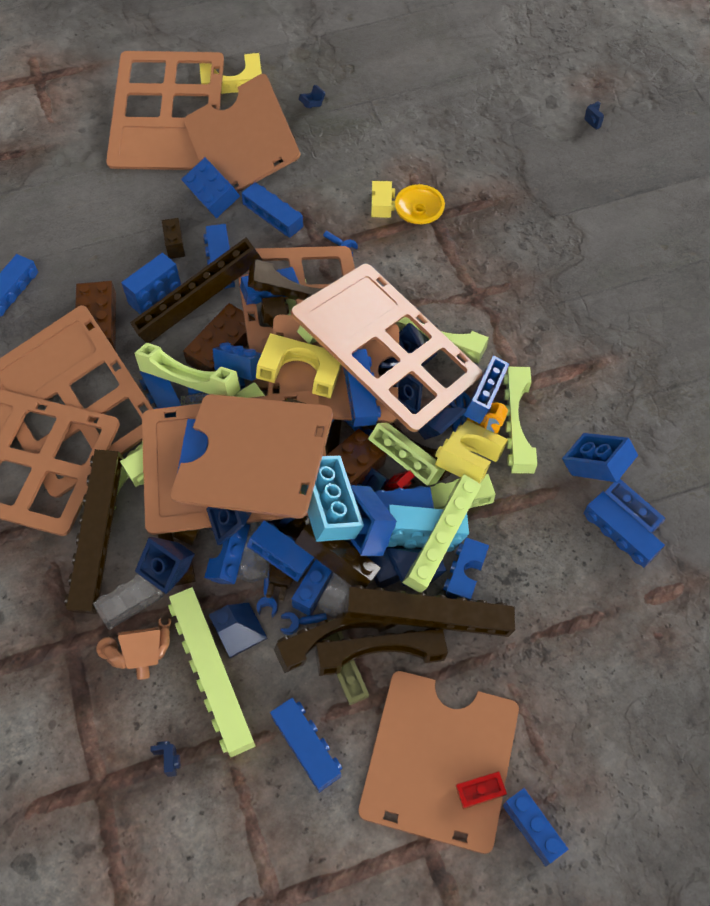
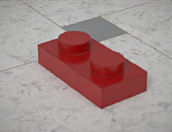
[384,470,415,491]
[455,771,507,809]

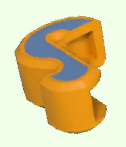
[466,402,508,434]

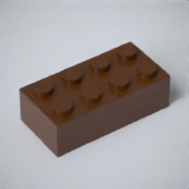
[75,281,116,350]
[183,303,255,372]
[326,429,387,486]

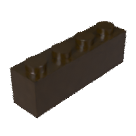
[295,522,381,588]

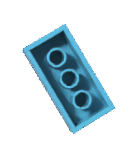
[301,456,364,542]
[387,505,469,552]

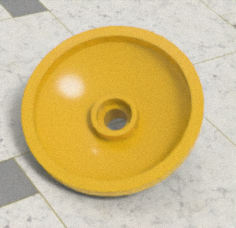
[395,184,445,224]

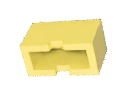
[371,181,395,218]

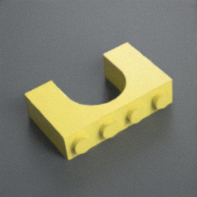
[199,53,262,94]
[256,333,342,398]
[435,420,508,483]

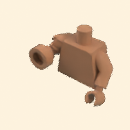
[97,618,171,680]

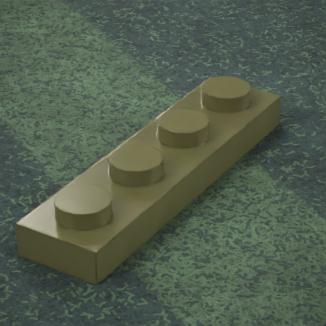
[322,619,369,706]

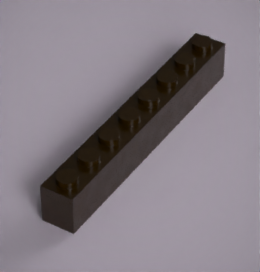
[130,237,263,343]
[65,449,123,614]
[344,585,515,637]

